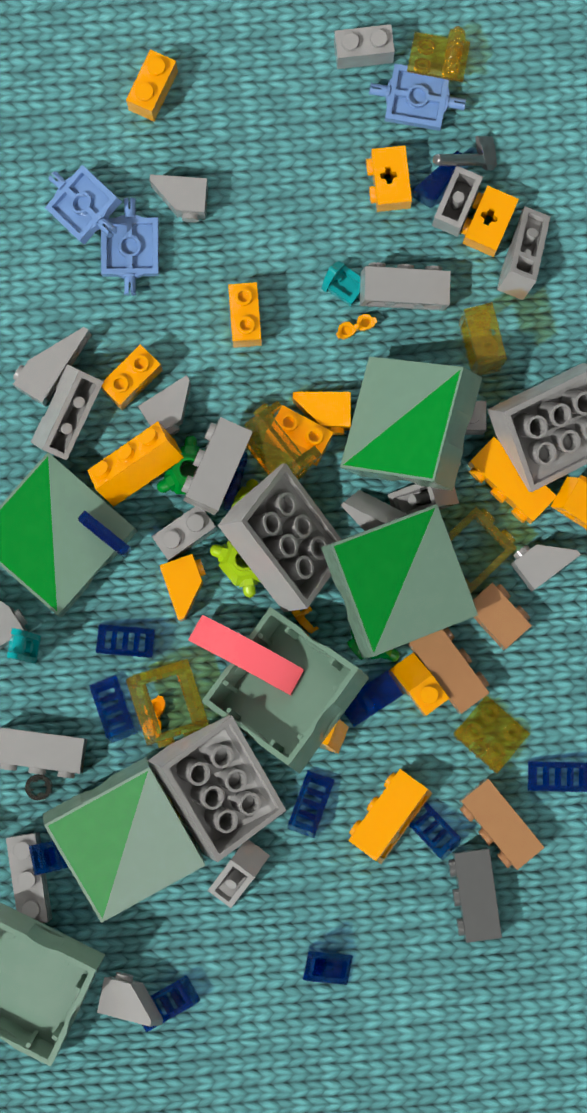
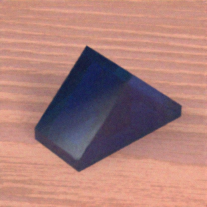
[303,946,353,985]

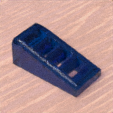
[412,151,462,208]
[224,452,248,512]
[96,624,157,659]
[89,675,138,743]
[527,761,587,792]
[287,770,335,838]
[409,802,463,860]
[142,975,200,1032]

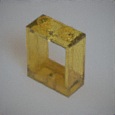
[459,302,507,376]
[448,507,517,594]
[126,659,209,748]

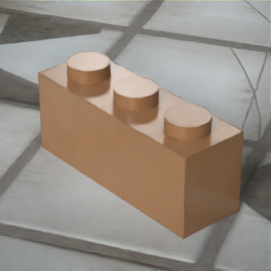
[408,627,489,714]
[459,778,545,870]

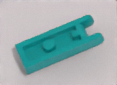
[7,628,42,664]

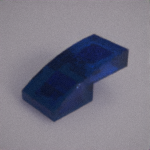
[344,669,405,727]
[29,840,68,875]

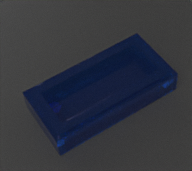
[78,510,133,558]

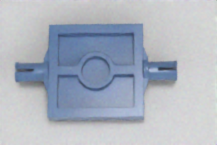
[369,64,466,131]
[45,165,122,245]
[101,198,159,296]

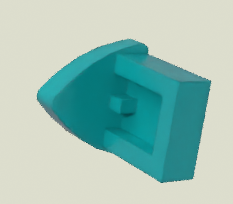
[321,261,361,306]

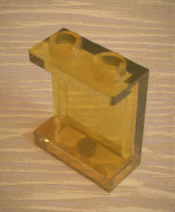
[244,401,322,480]

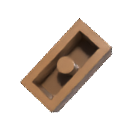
[473,582,532,650]

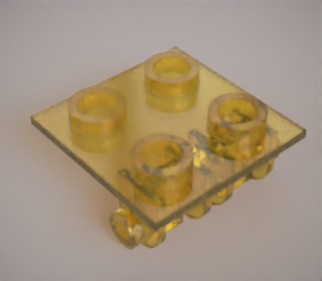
[407,26,470,82]
[453,695,530,774]

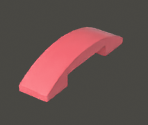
[188,615,304,696]

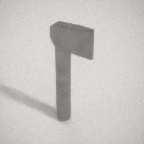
[433,136,497,170]

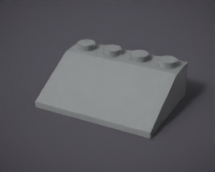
[487,363,587,492]
[218,463,341,612]
[148,715,286,862]

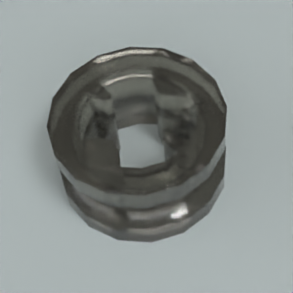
[25,774,53,801]

